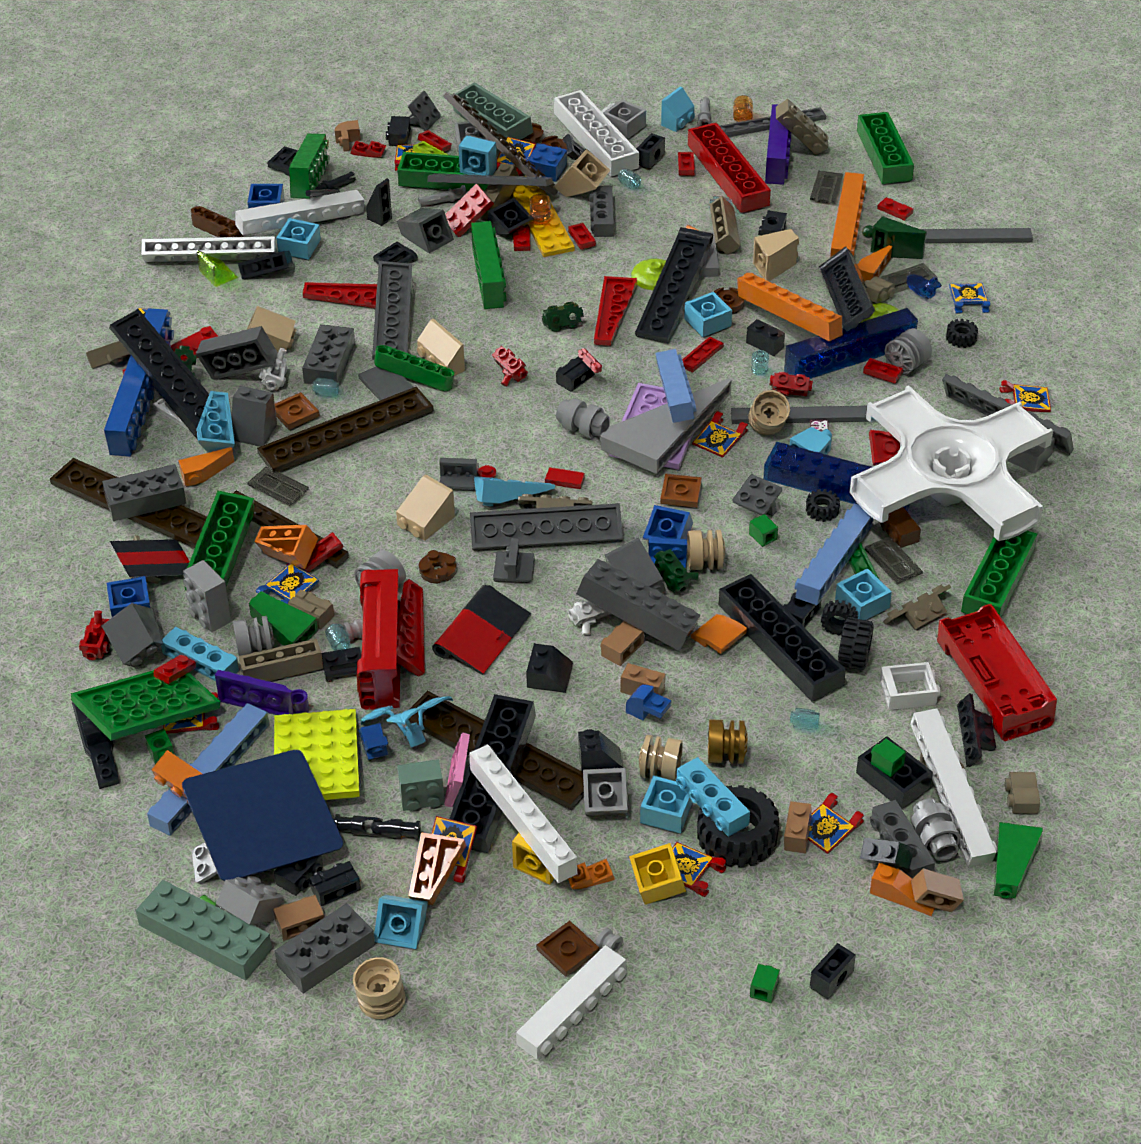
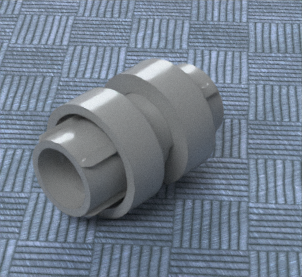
[556,398,610,438]
[911,798,961,861]

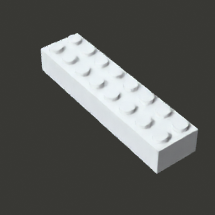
[554,90,639,177]

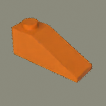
[857,245,892,281]
[178,447,234,487]
[870,862,935,916]

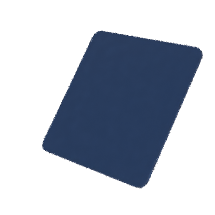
[182,750,343,881]

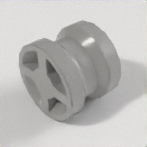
[343,619,363,642]
[595,928,623,952]

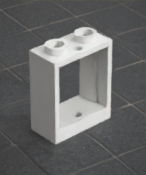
[880,662,940,710]

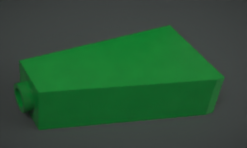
[249,591,318,646]
[993,822,1043,899]

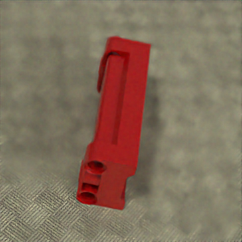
[357,569,401,710]
[937,604,1057,741]

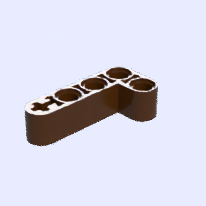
[191,206,243,238]

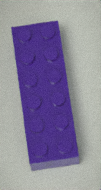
[765,104,792,185]

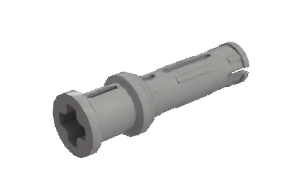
[697,97,711,127]
[418,185,467,208]

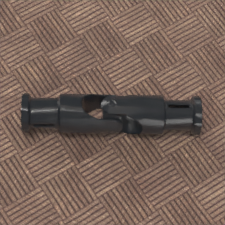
[334,814,421,840]

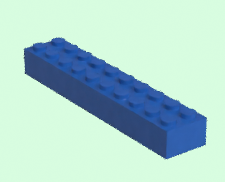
[104,308,174,457]

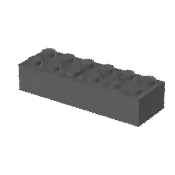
[576,559,701,651]

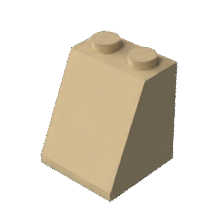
[554,149,610,197]
[753,229,799,281]
[246,306,296,352]
[396,474,455,541]

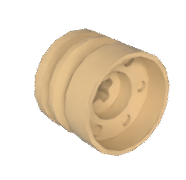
[748,390,790,435]
[687,530,725,570]
[639,735,683,781]
[353,957,406,1019]

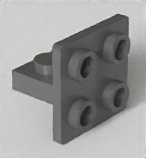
[408,91,441,131]
[440,457,479,490]
[732,474,782,516]
[493,538,534,582]

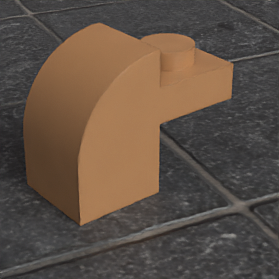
[335,120,361,152]

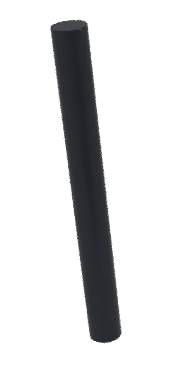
[305,189,340,197]

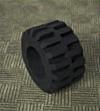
[838,617,874,670]

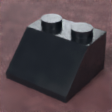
[487,198,534,234]
[526,643,573,693]
[578,729,623,773]

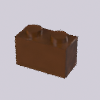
[880,507,921,549]

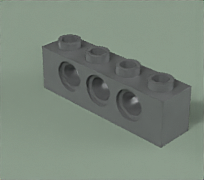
[590,186,614,237]
[870,800,935,879]

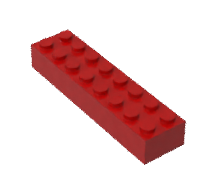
[687,122,771,213]

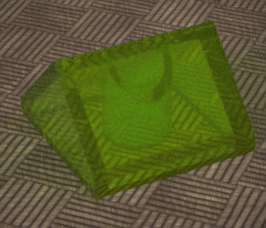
[197,250,238,287]

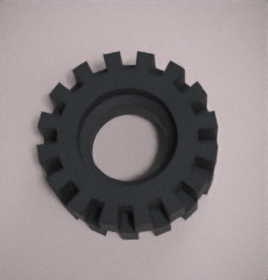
[946,319,978,348]
[806,489,840,522]
[821,600,858,636]

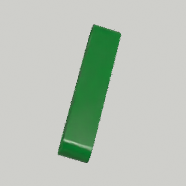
[374,345,455,391]

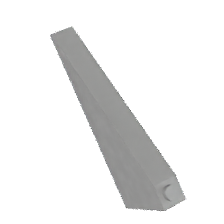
[600,378,732,474]

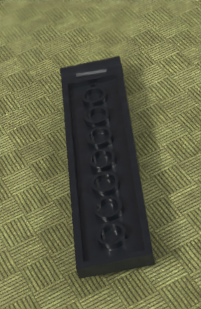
[635,227,713,343]
[819,246,875,331]
[109,309,209,440]

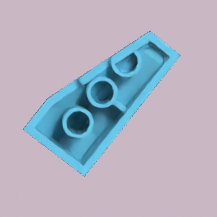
[197,391,235,453]
[474,476,555,506]

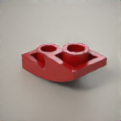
[350,141,386,158]

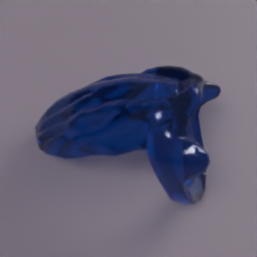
[906,274,942,299]

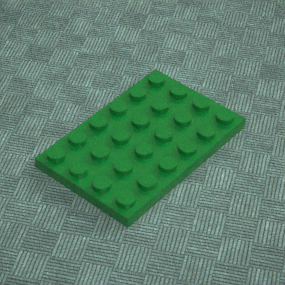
[71,670,220,740]

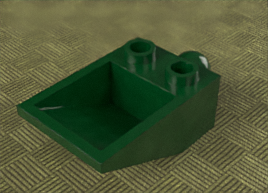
[862,216,927,259]

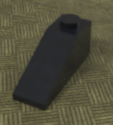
[366,178,392,226]
[238,251,294,279]

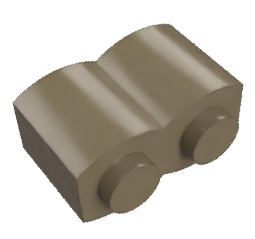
[865,277,895,304]
[1004,772,1040,814]

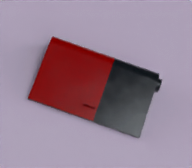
[432,585,531,675]

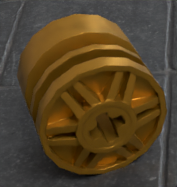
[708,719,748,764]

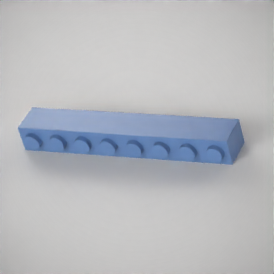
[655,349,697,423]
[794,503,874,605]
[147,703,269,836]

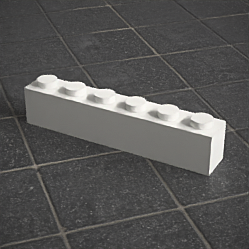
[516,945,626,1060]

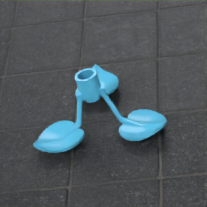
[360,696,453,747]

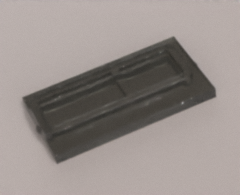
[810,170,843,205]
[881,263,938,293]
[247,466,309,506]
[865,536,923,584]

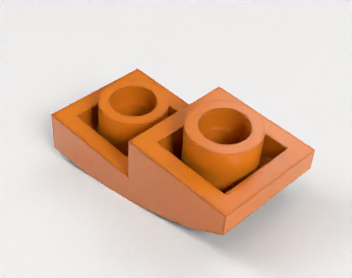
[568,858,615,889]

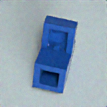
[626,685,671,721]
[359,723,388,760]

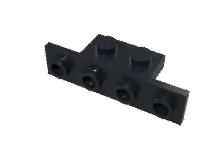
[957,693,996,767]

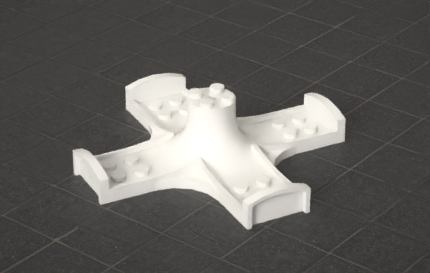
[850,386,1053,541]

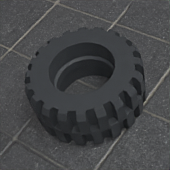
[697,785,780,867]

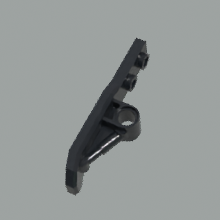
[72,702,120,789]

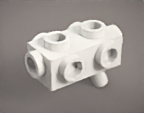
[259,348,288,390]
[568,600,611,635]

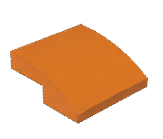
[691,614,747,654]

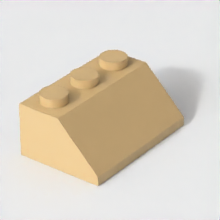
[417,319,465,376]

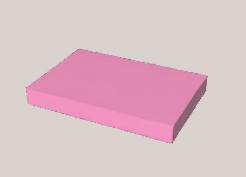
[444,733,470,807]

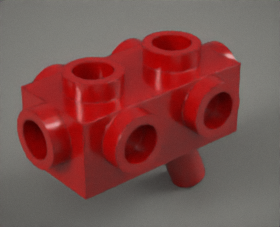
[492,346,528,387]
[769,372,813,396]
[79,610,110,661]

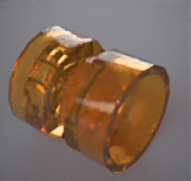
[733,95,753,122]
[530,194,551,225]

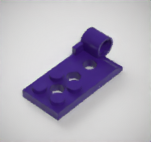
[215,670,309,715]

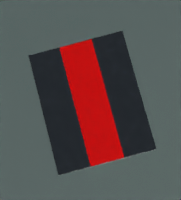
[109,539,190,577]

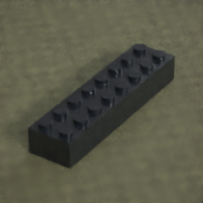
[718,574,846,702]
[449,694,536,853]

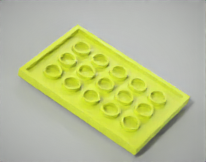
[274,709,360,800]

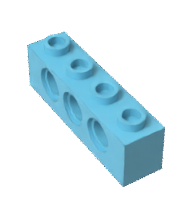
[161,627,239,681]
[676,757,750,837]

